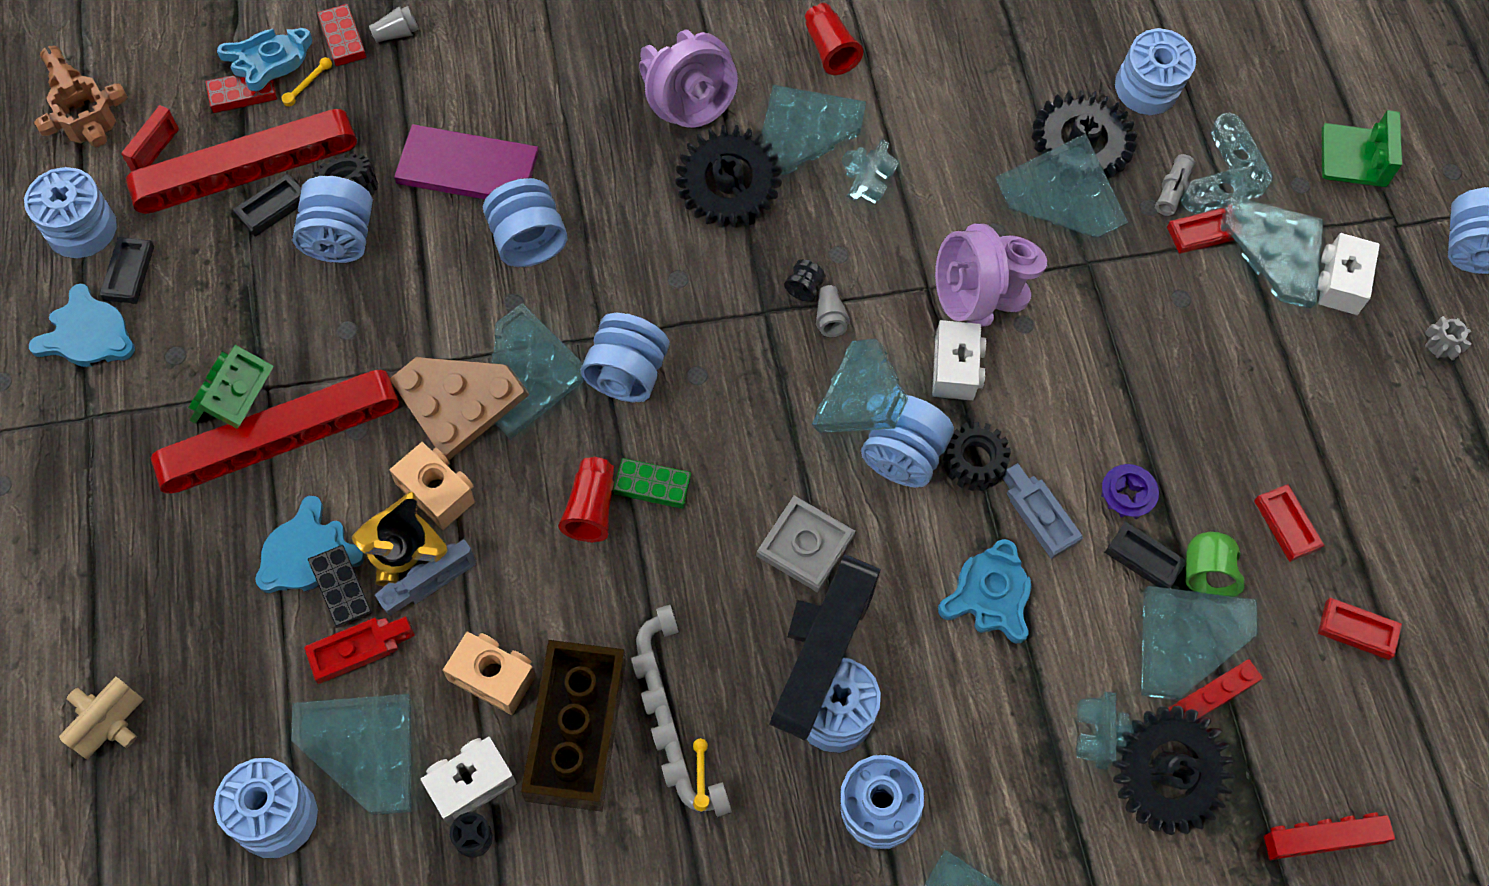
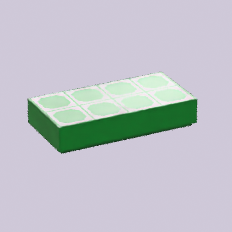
[613,458,691,509]

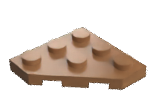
[390,357,530,461]

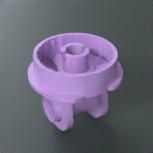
[639,30,738,127]
[935,224,1047,327]

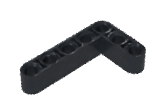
[769,554,881,741]

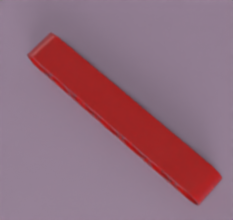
[126,109,357,214]
[150,370,399,494]

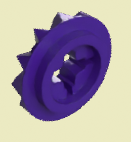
[1101,464,1159,519]

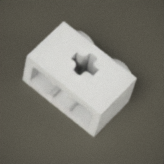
[1316,233,1380,315]
[932,320,986,401]
[421,737,517,826]

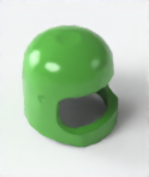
[1186,532,1244,599]

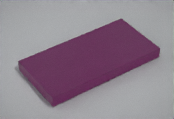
[394,124,539,200]

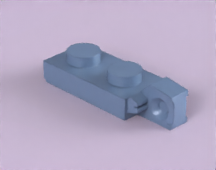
[1002,463,1083,559]
[375,539,476,617]

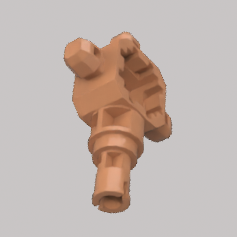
[34,46,128,147]

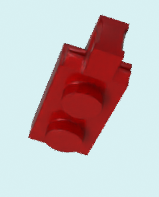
[304,616,415,684]

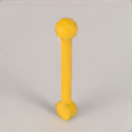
[281,57,332,107]
[693,738,709,811]

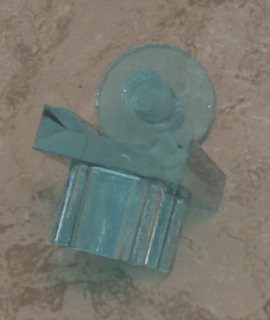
[842,139,899,203]
[1076,692,1134,770]

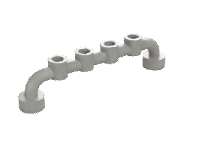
[631,605,732,817]

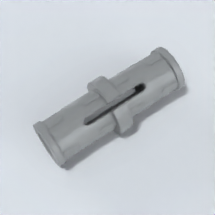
[1155,154,1195,216]

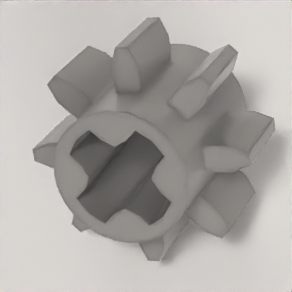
[1424,316,1472,360]

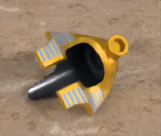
[352,491,447,586]

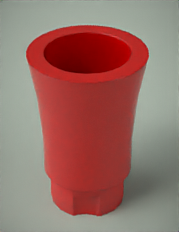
[804,3,864,75]
[558,457,614,542]

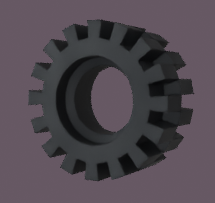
[312,154,378,197]
[943,422,1011,491]

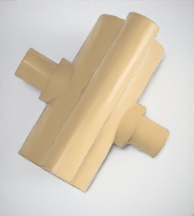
[59,676,144,760]

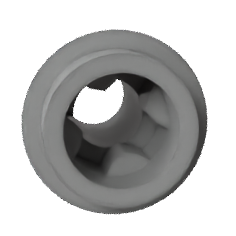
[369,6,419,43]
[816,285,850,337]

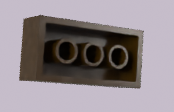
[521,640,626,812]

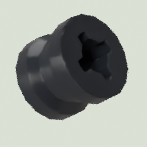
[784,259,826,302]
[449,812,493,858]

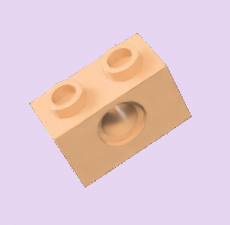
[389,442,475,530]
[443,631,536,715]

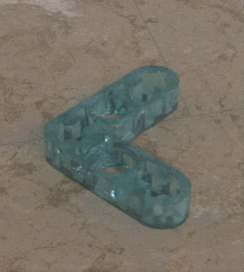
[1181,113,1273,213]

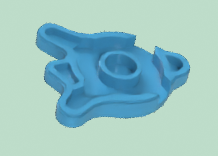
[217,28,312,91]
[29,284,135,367]
[255,496,365,593]
[938,539,1031,644]

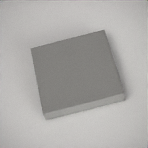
[756,495,855,593]

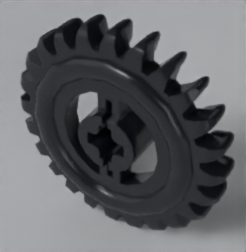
[1031,90,1137,182]
[675,124,782,228]
[1112,706,1236,835]

